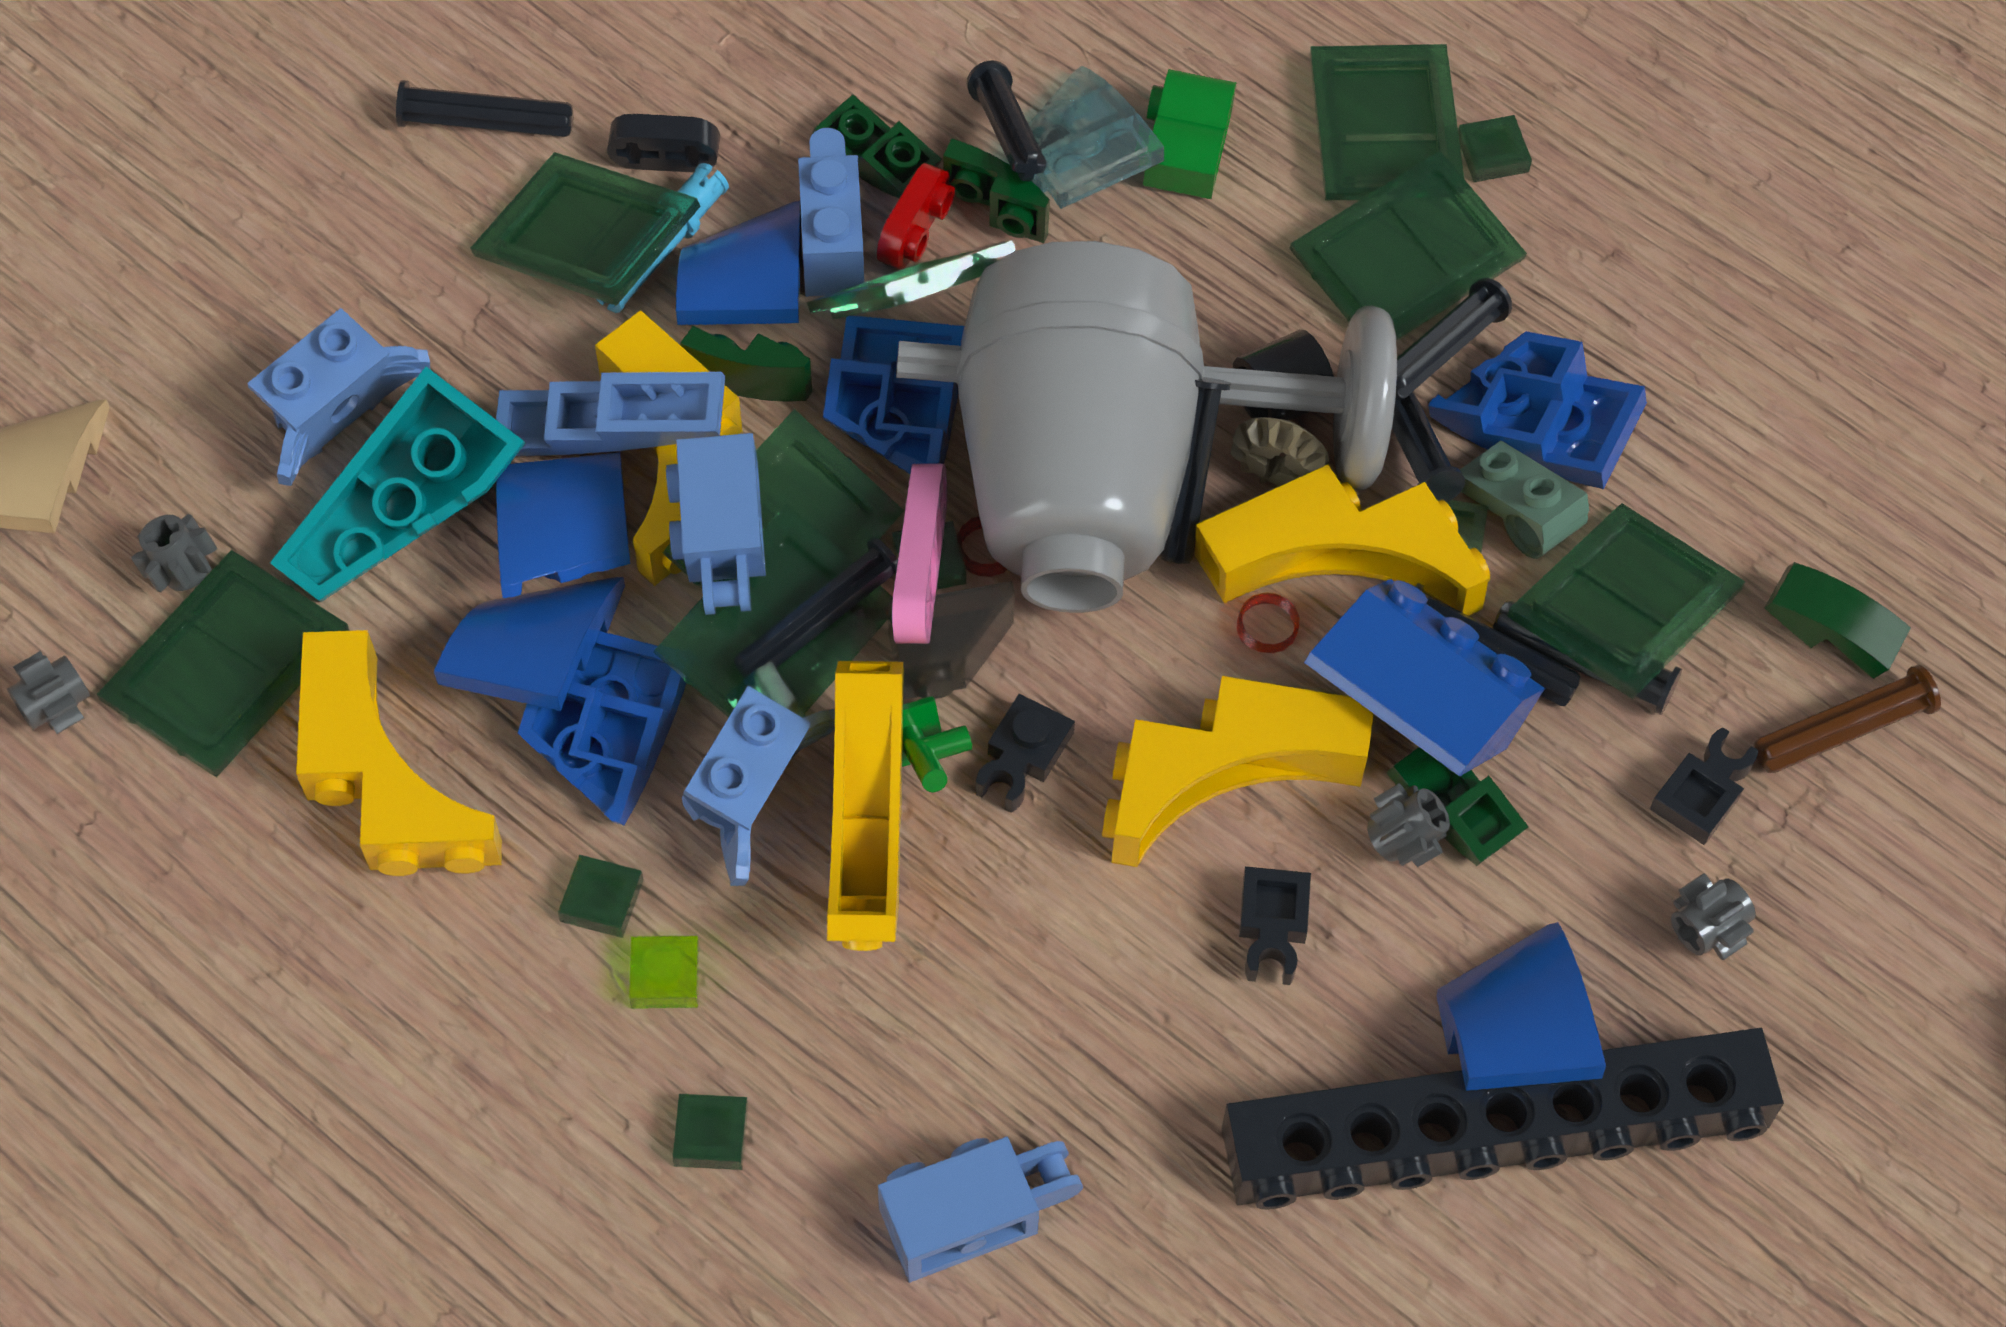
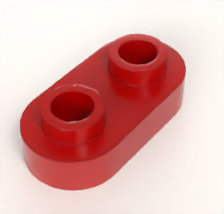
[877,163,955,270]

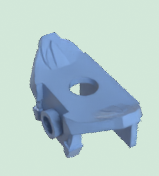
[247,308,431,486]
[682,686,835,886]

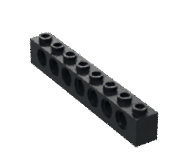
[1222,1027,1784,1210]

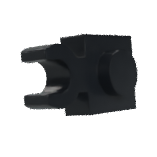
[976,694,1075,813]
[1650,728,1758,845]
[1239,866,1311,985]

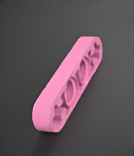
[892,464,947,644]

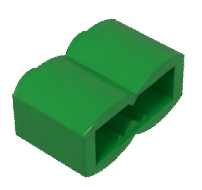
[1135,69,1237,199]

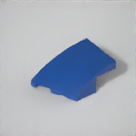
[676,200,801,325]
[823,315,965,474]
[1428,331,1647,489]
[496,452,630,598]
[434,577,625,711]
[518,631,694,826]
[1436,922,1606,1091]

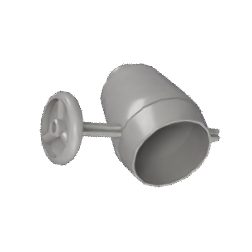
[896,241,1397,613]

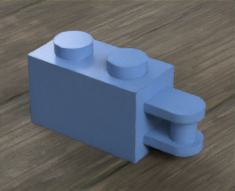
[798,128,865,297]
[666,433,766,615]
[878,1136,1083,1283]

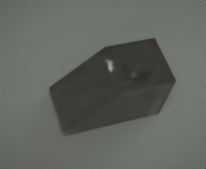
[887,581,1015,700]

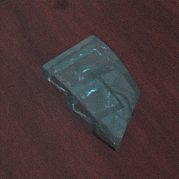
[1029,66,1164,209]

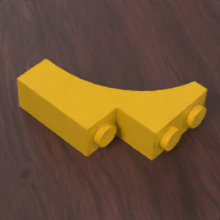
[595,310,743,586]
[1195,465,1490,616]
[296,630,502,876]
[827,661,903,951]
[1102,676,1374,867]

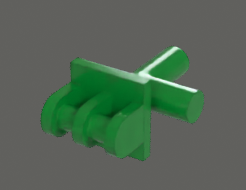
[902,696,972,793]

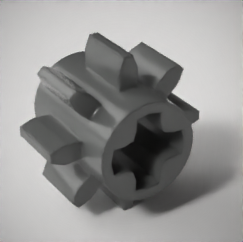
[131,514,217,592]
[7,651,90,734]
[1367,783,1450,867]
[1671,873,1756,960]

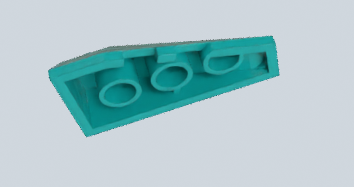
[270,366,526,602]

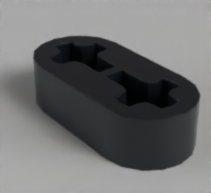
[607,114,720,173]

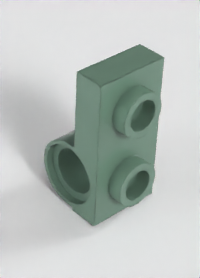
[1460,441,1589,559]

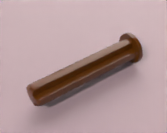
[1754,665,1941,773]

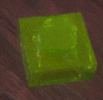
[629,936,700,1009]

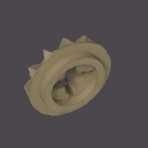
[1230,418,1329,487]

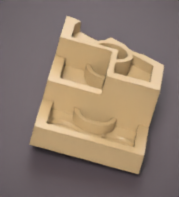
[0,399,110,533]

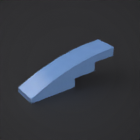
[496,372,725,456]

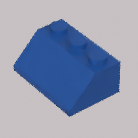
[1304,579,1545,776]

